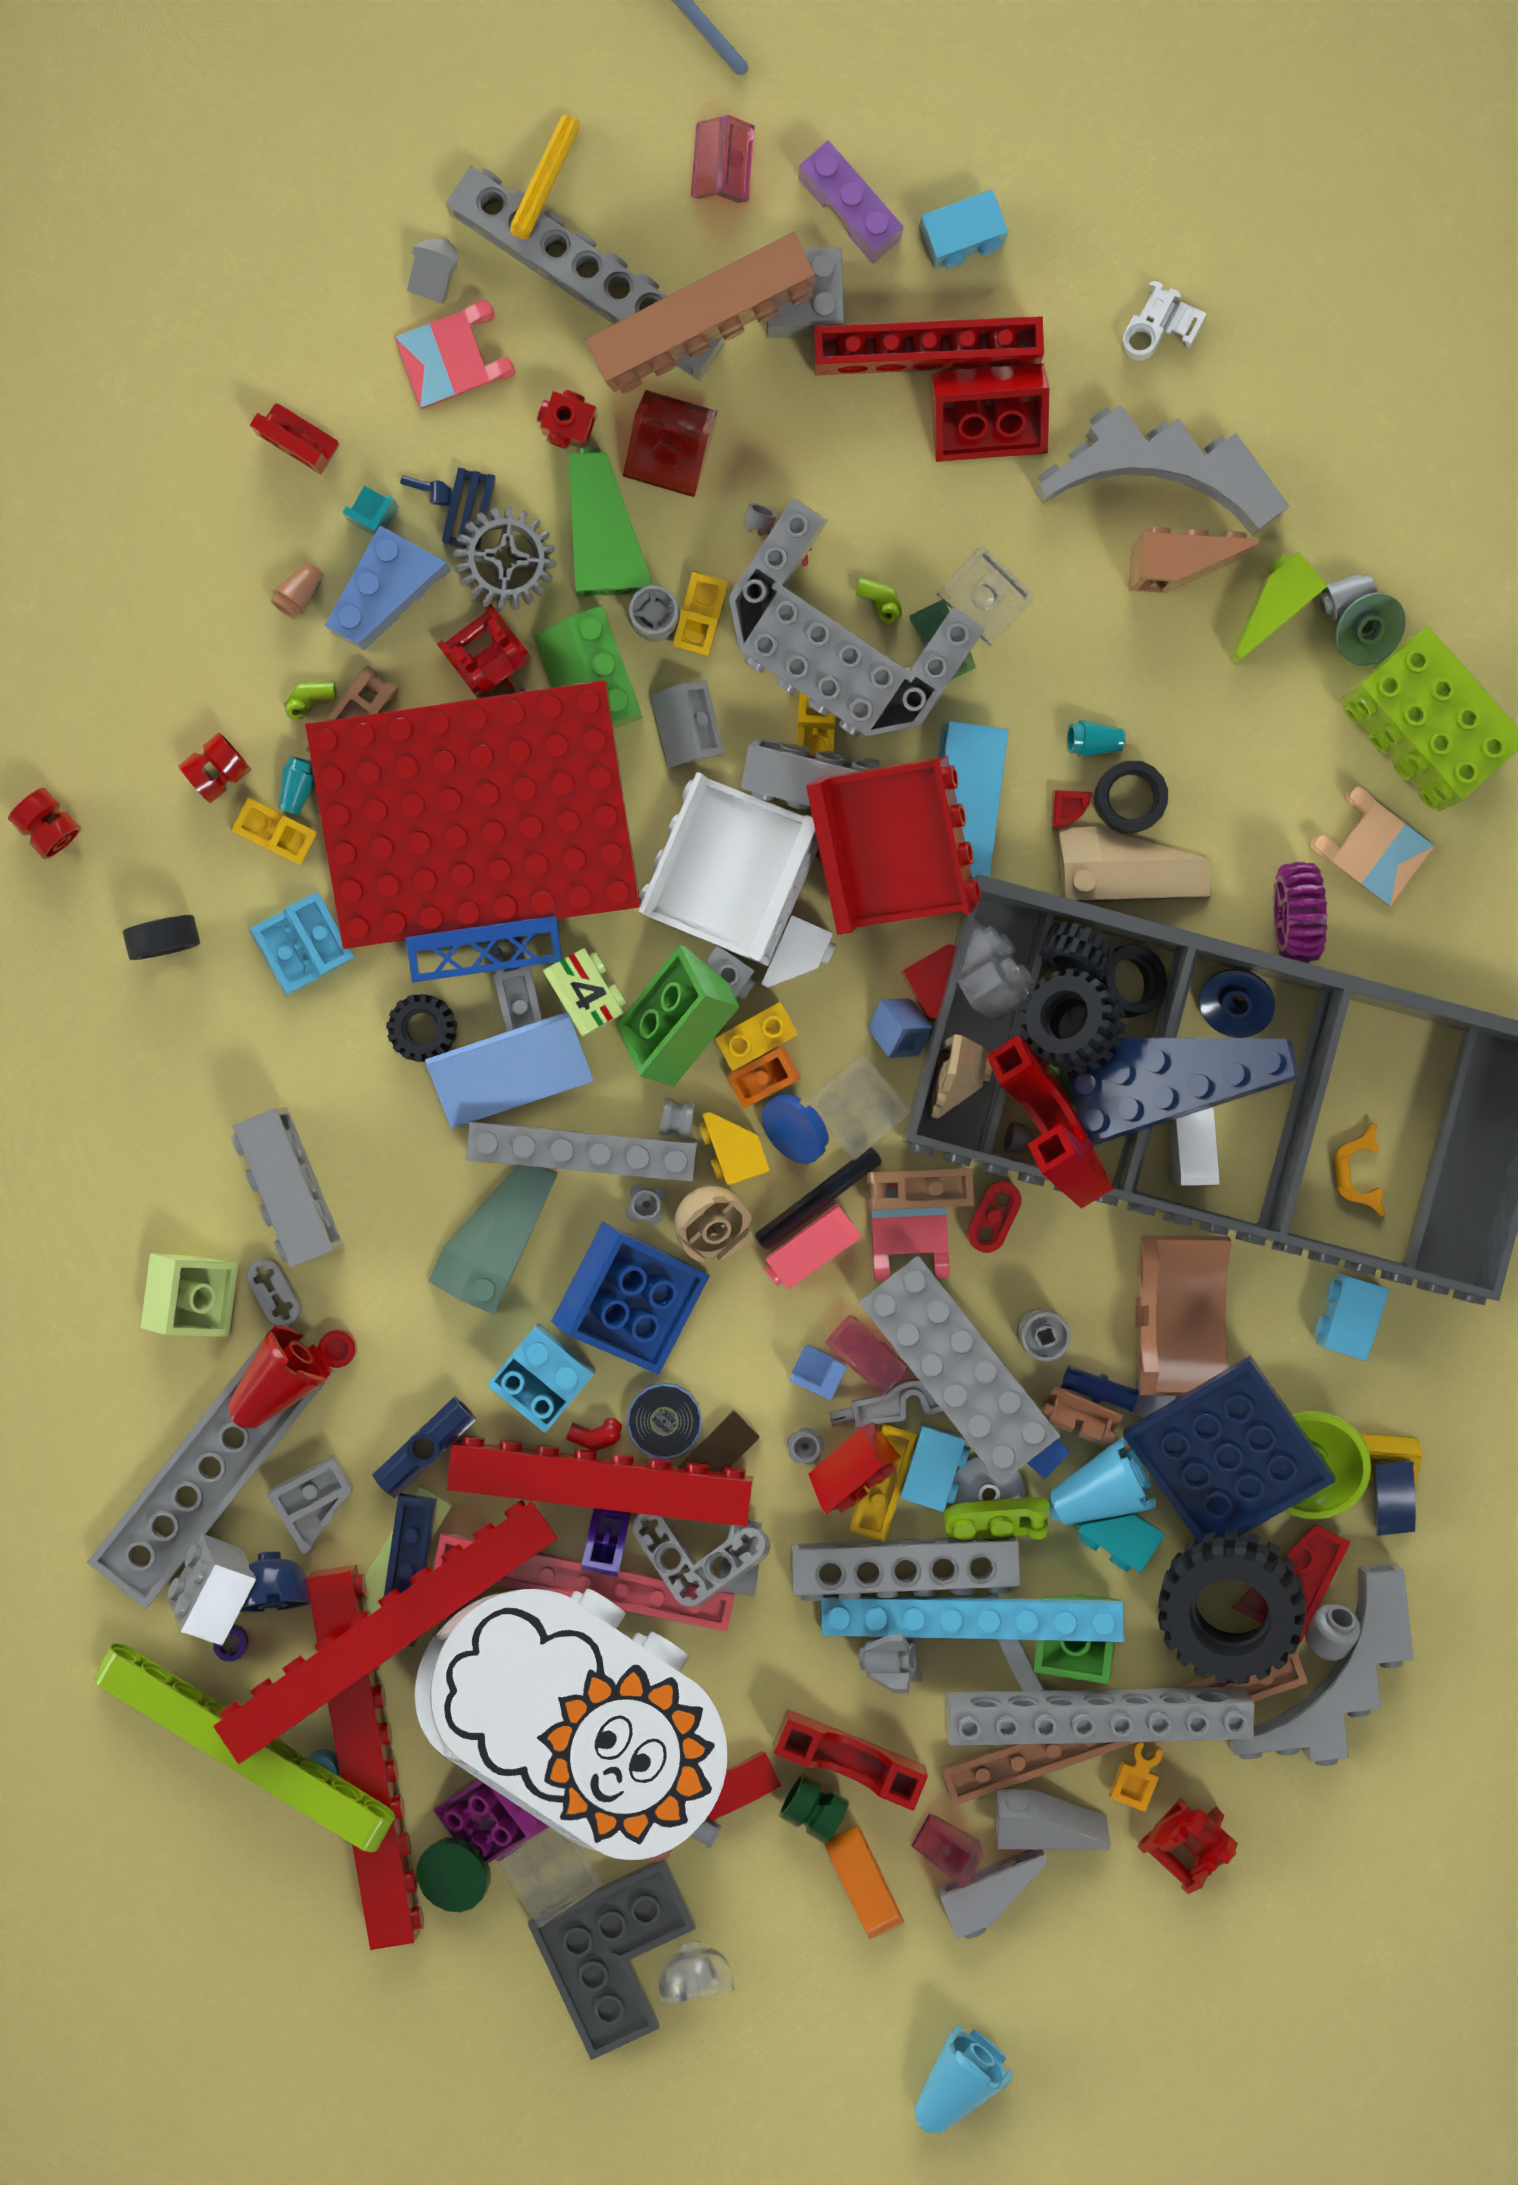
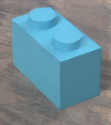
[919,189,1008,269]
[1314,1273,1390,1361]
[900,1422,970,1512]

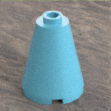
[1047,1438,1156,1526]
[914,2025,1013,2134]

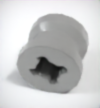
[659,1098,695,1139]

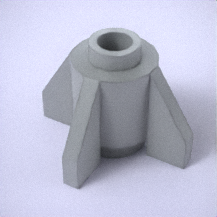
[859,1634,922,1693]

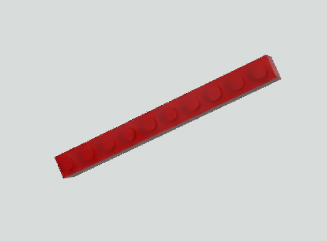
[213,1500,559,1765]
[306,1564,424,1950]

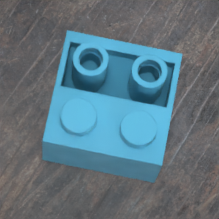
[487,1323,595,1433]

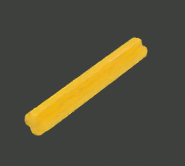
[510,114,580,240]

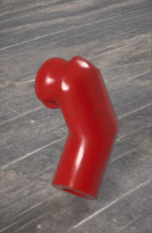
[565,1418,622,1451]

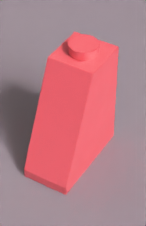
[764,1203,862,1290]

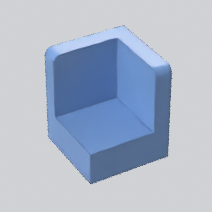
[868,999,933,1058]
[789,1345,847,1401]

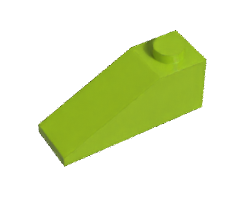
[1230,551,1327,665]

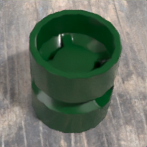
[779,1774,849,1844]

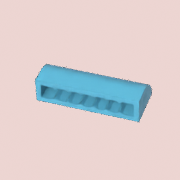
[938,721,1009,879]

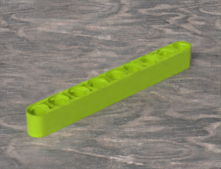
[93,1643,395,1852]

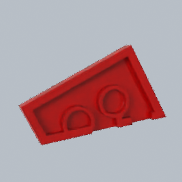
[1232,1524,1351,1643]

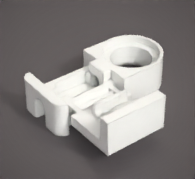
[1123,281,1207,361]

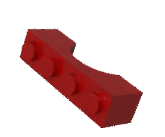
[773,1709,928,1811]

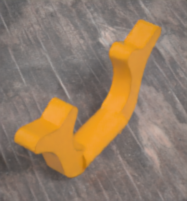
[1333,1123,1386,1216]

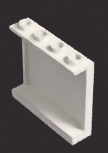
[638,772,819,966]

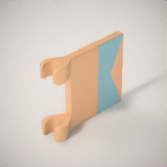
[1309,787,1434,906]

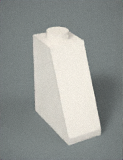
[1169,1107,1219,1185]

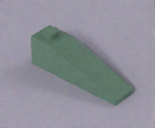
[428,1165,558,1315]

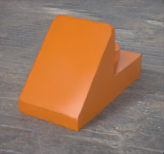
[726,1045,801,1109]

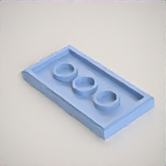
[425,1012,593,1129]

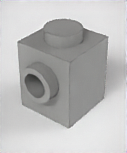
[705,945,757,1000]

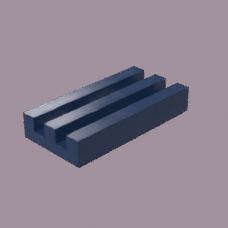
[442,467,496,550]

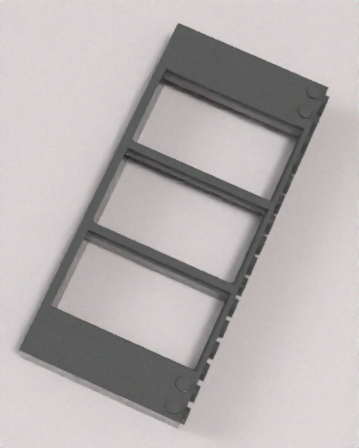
[902,874,1518,1306]

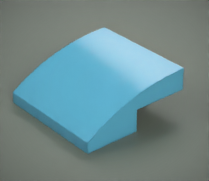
[249,892,354,997]

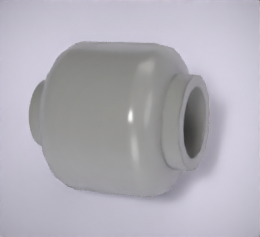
[1305,1604,1361,1661]

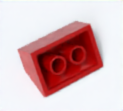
[931,363,1050,462]

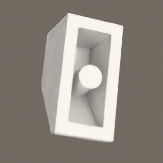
[761,915,836,988]

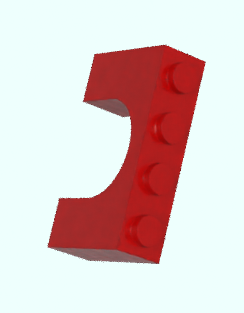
[986,1036,1114,1209]

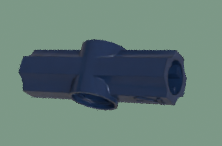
[372,1396,477,1498]

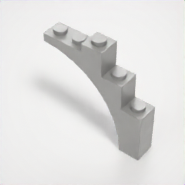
[1035,405,1290,536]
[1228,1563,1414,1766]

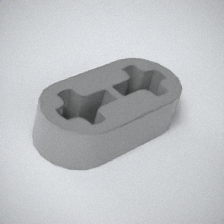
[247,1258,302,1326]

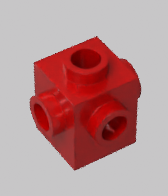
[537,390,598,449]

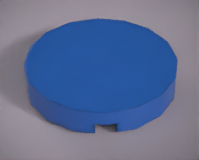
[762,1094,829,1164]

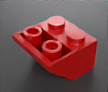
[808,1422,901,1514]

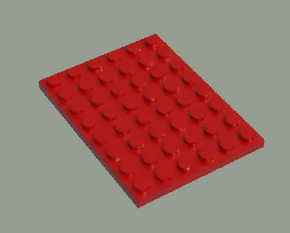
[305,680,641,949]

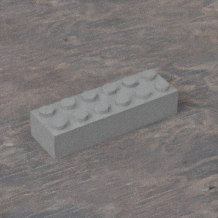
[859,1256,1060,1484]

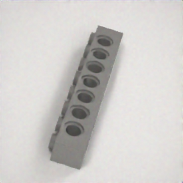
[446,166,725,381]
[945,1687,1254,1746]

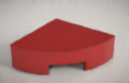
[1052,790,1092,829]

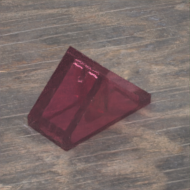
[911,1813,984,1888]

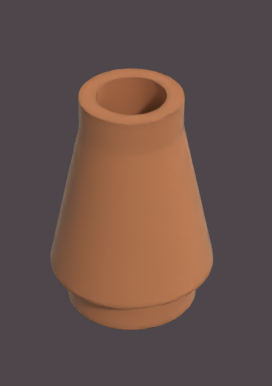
[271,561,323,619]

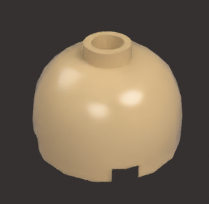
[674,1185,752,1262]

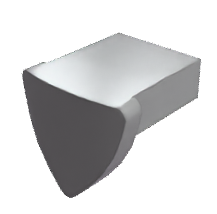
[407,239,458,304]

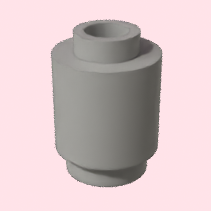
[1318,573,1377,621]

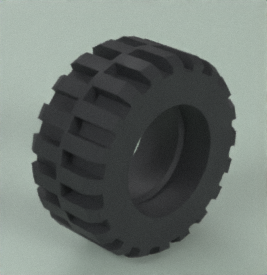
[1158,1530,1306,1684]

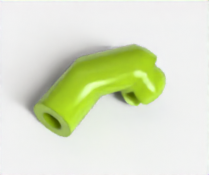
[285,681,336,720]

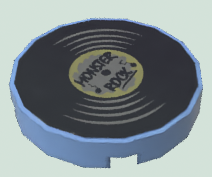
[627,1383,702,1459]

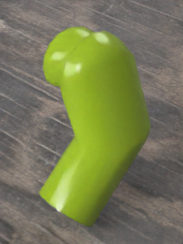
[855,577,902,624]

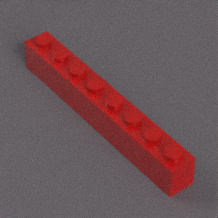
[446,1435,754,1527]

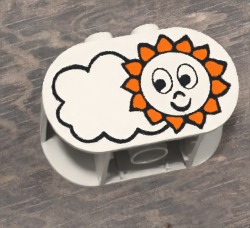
[414,1588,727,1860]

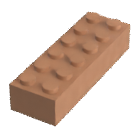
[585,231,818,393]

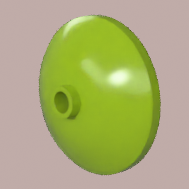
[1285,1411,1371,1519]

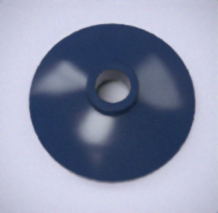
[1199,969,1275,1038]

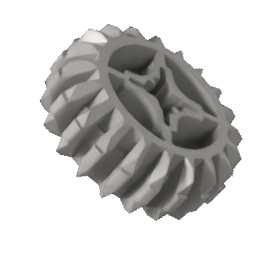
[453,507,556,611]

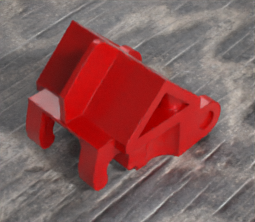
[437,603,530,697]
[1138,1798,1238,1894]

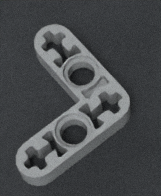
[633,1514,770,1607]

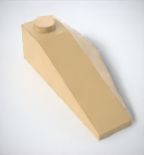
[1057,826,1211,902]
[928,1034,992,1119]

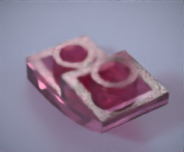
[825,1315,909,1395]

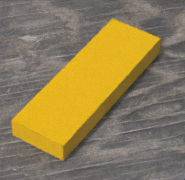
[849,1423,918,1542]

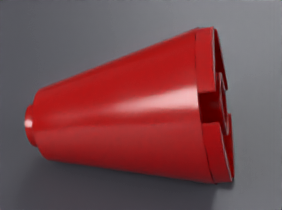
[228,1325,331,1429]

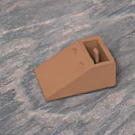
[1129,527,1257,593]

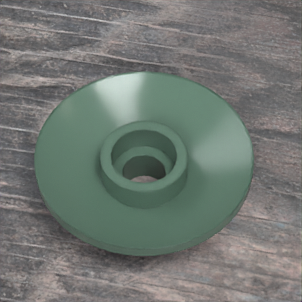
[1336,593,1406,666]

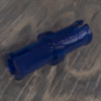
[1060,1365,1139,1412]

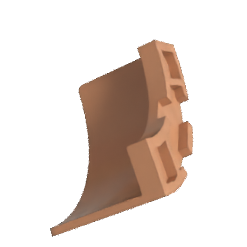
[1136,1236,1232,1396]

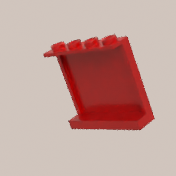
[806,756,981,935]

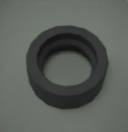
[1094,760,1168,833]
[123,915,200,960]
[1100,944,1168,1018]

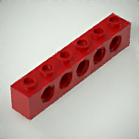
[813,316,1044,376]

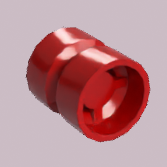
[178,732,251,804]
[8,787,81,860]

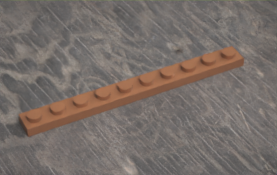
[940,1649,1308,1806]

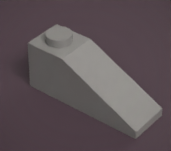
[994,1789,1111,1850]
[937,1850,1048,1939]

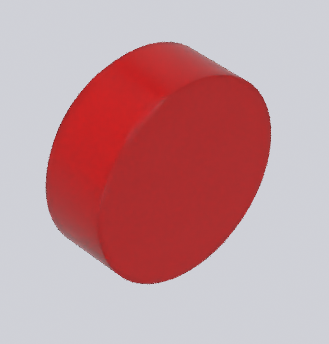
[318,1329,357,1368]

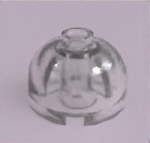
[659,1941,735,2005]

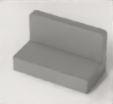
[651,681,725,768]

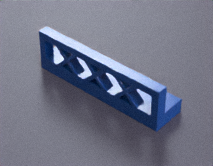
[406,916,563,983]

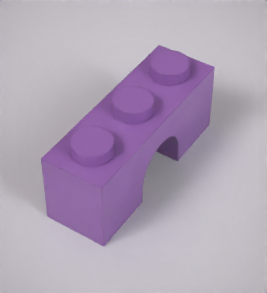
[799,140,904,264]

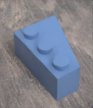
[325,526,451,650]

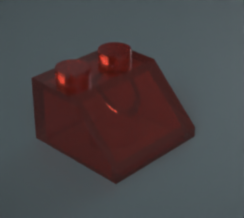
[622,390,718,498]

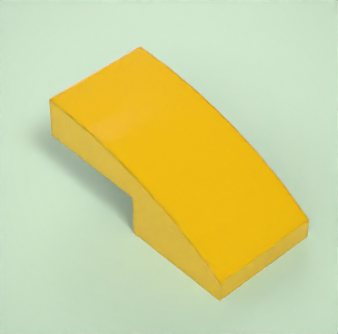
[672,571,729,656]
[797,691,836,756]
[231,797,317,866]

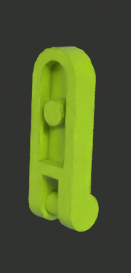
[943,1497,1050,1540]

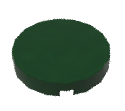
[416,1837,491,1913]

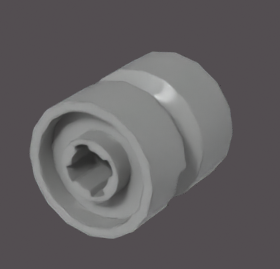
[629,585,679,642]
[1016,1308,1071,1362]

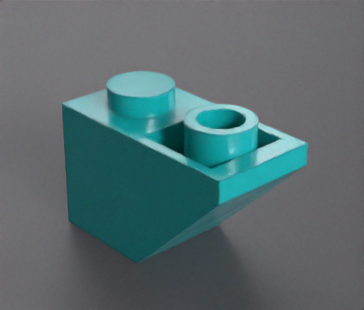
[1074,1513,1166,1573]

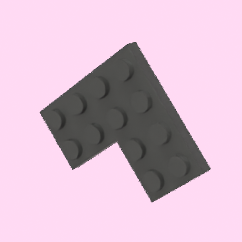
[528,1859,696,2060]

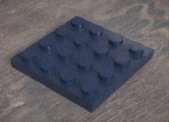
[1123,1355,1335,1543]

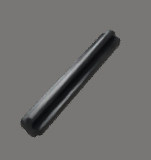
[755,1147,882,1250]

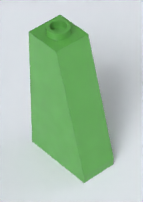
[568,447,652,597]

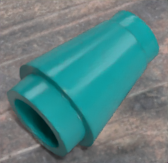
[1067,720,1125,757]
[278,756,315,815]

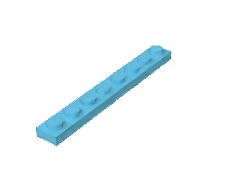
[821,1595,1125,1642]

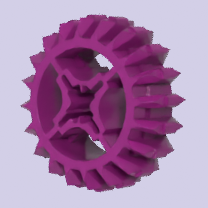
[1273,861,1328,963]

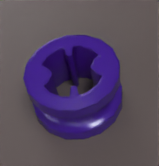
[213,1624,248,1662]

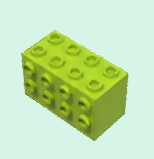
[1339,625,1518,812]

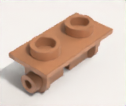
[1040,1385,1123,1447]

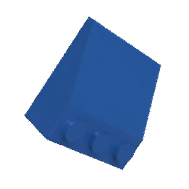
[551,1221,710,1375]

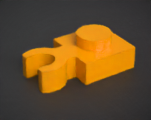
[1108,1742,1163,1812]

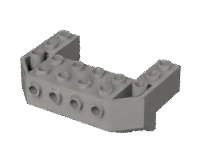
[729,498,986,737]

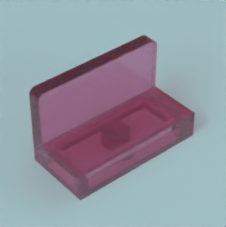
[691,114,755,203]

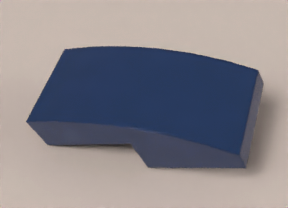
[1372,1459,1416,1536]

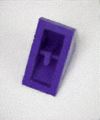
[581,1508,631,1577]

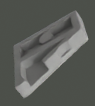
[267,1455,353,1555]

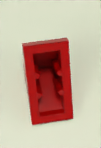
[901,944,956,1019]

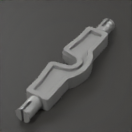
[829,1379,943,1428]

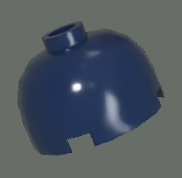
[240,1552,310,1612]

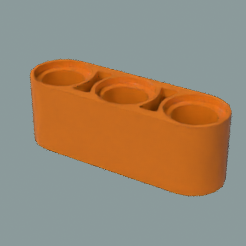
[825,1825,904,1939]

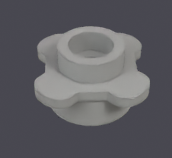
[626,1184,666,1224]

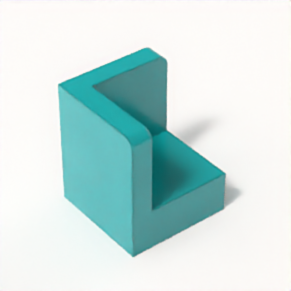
[342,486,399,536]

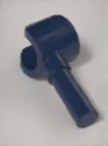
[400,475,452,506]

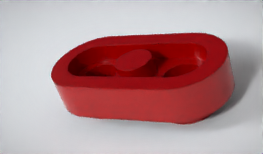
[967,1181,1022,1253]

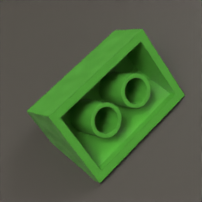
[534,605,643,728]
[616,945,740,1086]

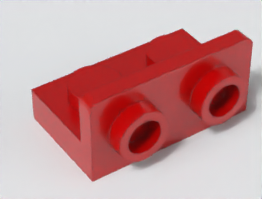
[249,403,339,475]

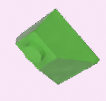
[1033,1594,1120,1684]

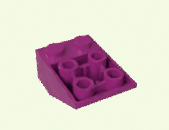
[433,1778,549,1863]

